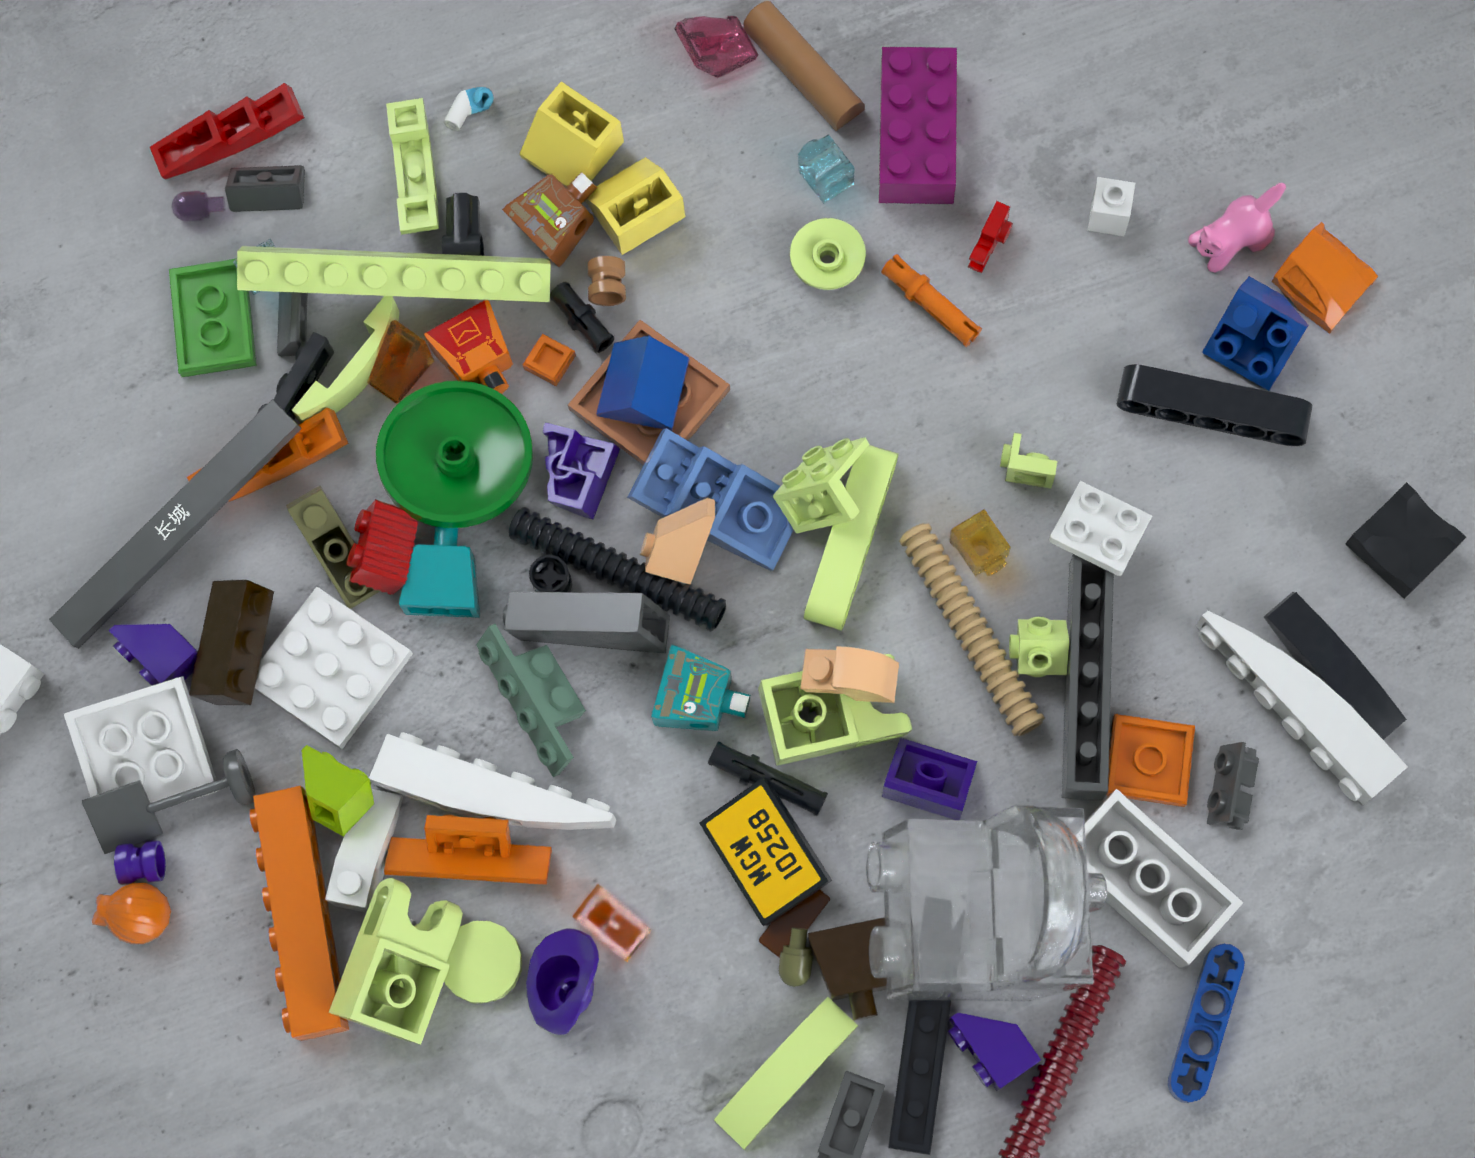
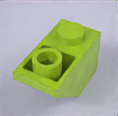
[301,745,374,837]

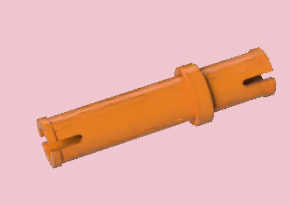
[881,254,982,347]

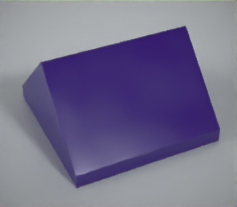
[882,737,978,821]

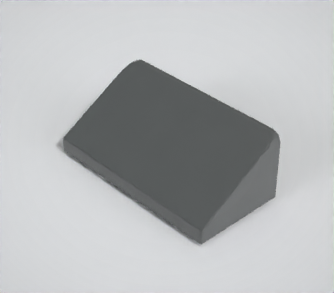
[225,165,305,212]
[277,292,308,357]

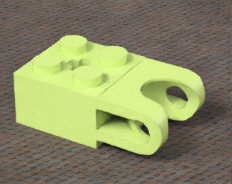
[758,654,913,766]
[328,878,463,1045]

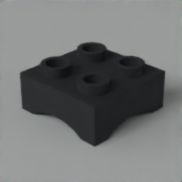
[1345,482,1466,599]

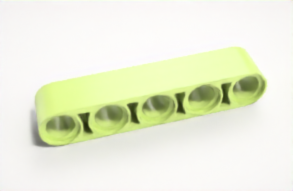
[804,445,898,631]

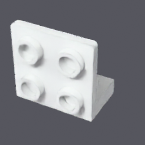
[1049,481,1152,576]

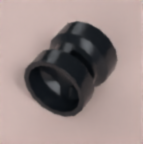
[529,555,572,592]

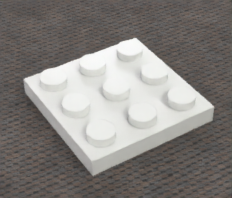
[255,587,413,749]
[64,676,219,803]

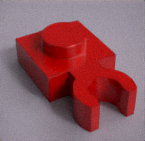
[968,201,1013,273]

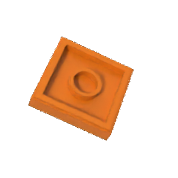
[1106,714,1195,807]

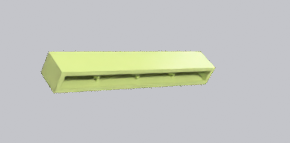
[237,246,551,302]

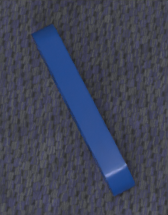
[1167,943,1245,1103]

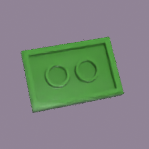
[169,258,257,377]

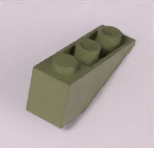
[286,485,380,609]

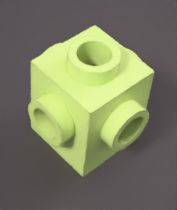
[1009,617,1069,677]

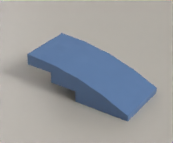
[627,428,794,571]

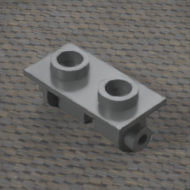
[1207,742,1259,830]

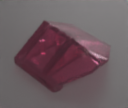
[674,16,758,78]

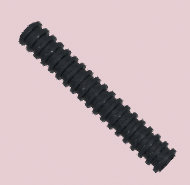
[509,507,727,632]

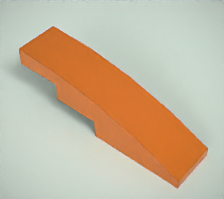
[187,408,349,503]

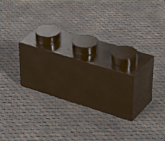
[189,580,274,705]

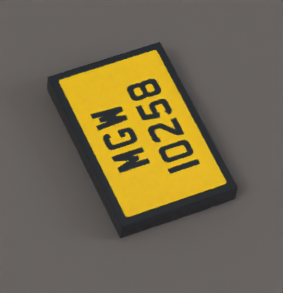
[699,778,832,926]

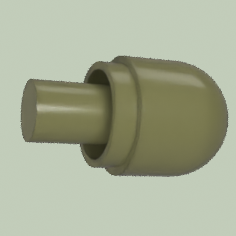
[778,927,813,987]

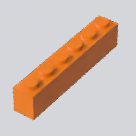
[250,785,349,1041]

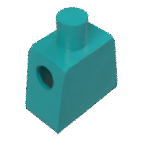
[399,527,480,618]

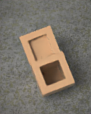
[800,646,899,703]

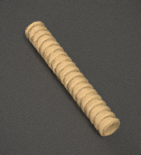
[899,523,1045,736]

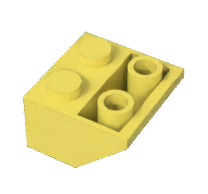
[520,81,624,188]
[585,157,685,255]

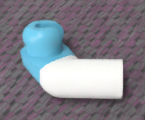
[443,87,494,131]

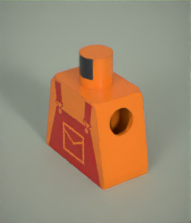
[424,300,513,394]

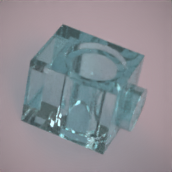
[798,134,855,204]

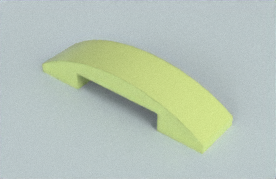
[386,98,439,235]
[292,296,400,424]
[714,997,858,1150]

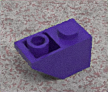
[108,624,198,686]
[948,1013,1041,1091]

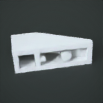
[325,789,403,912]

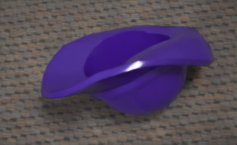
[526,928,599,1036]

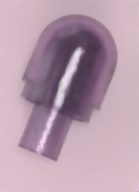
[171,190,226,222]

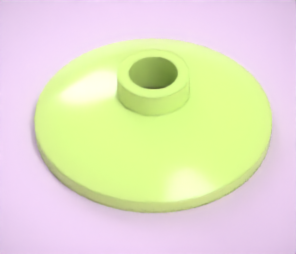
[790,218,866,290]

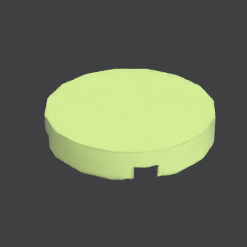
[444,921,522,1004]

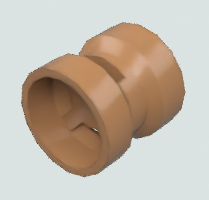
[588,256,626,306]

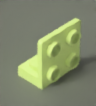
[773,437,870,533]

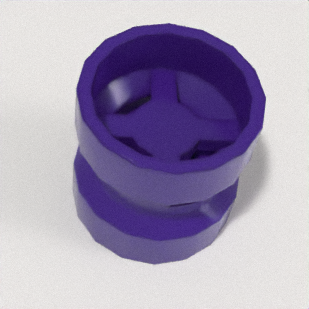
[114,841,166,885]

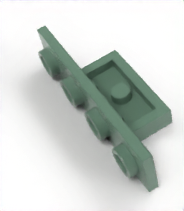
[476,624,586,777]

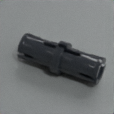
[550,281,614,353]

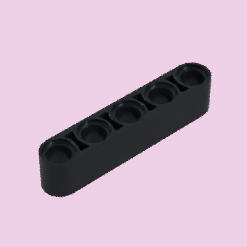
[1116,364,1313,446]

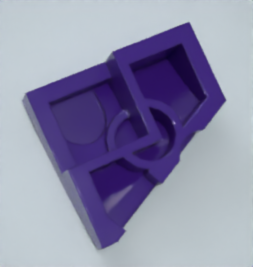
[543,422,620,520]

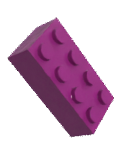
[879,47,957,204]

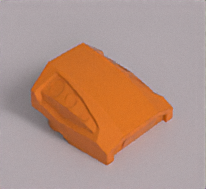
[1272,222,1378,334]

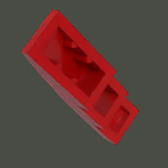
[150,83,305,180]

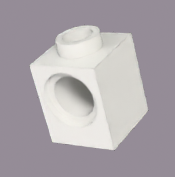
[1087,177,1136,236]

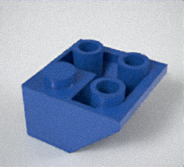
[1202,276,1309,391]

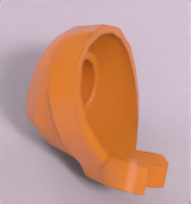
[92,883,171,944]

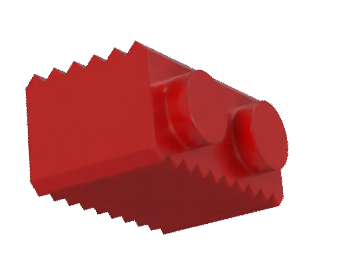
[347,499,418,595]

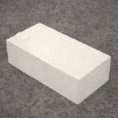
[1055,789,1243,968]

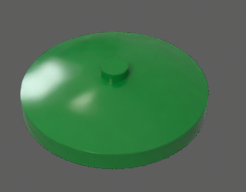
[376,381,533,528]

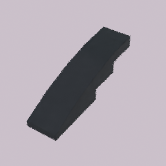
[1264,592,1407,740]

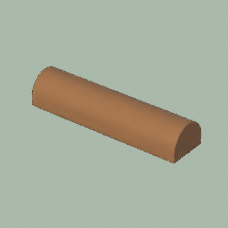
[743,1,865,131]

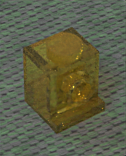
[949,509,1011,577]

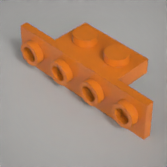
[384,815,552,885]

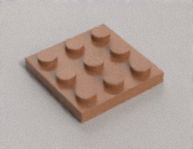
[568,320,730,465]

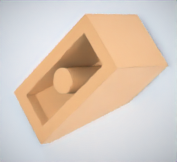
[640,498,715,585]

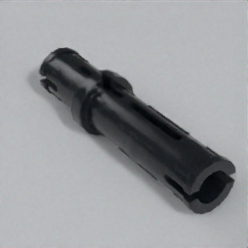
[708,741,828,816]

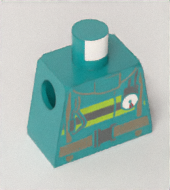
[651,645,751,731]

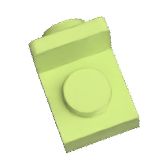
[1000,433,1057,489]

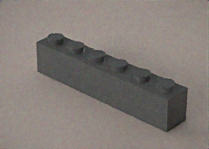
[1061,554,1114,801]

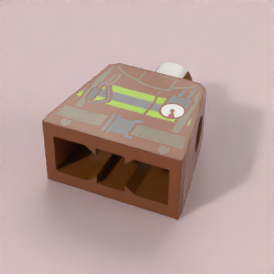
[502,172,597,267]

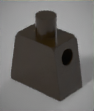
[808,917,889,1021]

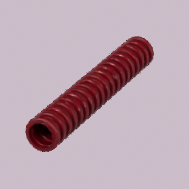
[998,945,1126,1158]

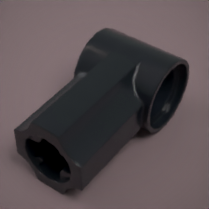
[442,193,484,256]

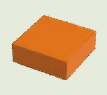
[522,334,576,387]

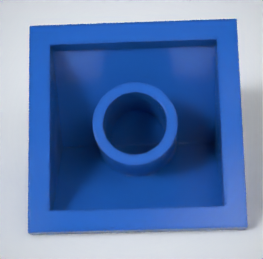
[596,336,689,431]

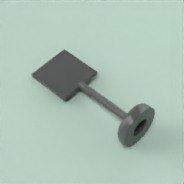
[82,749,256,854]

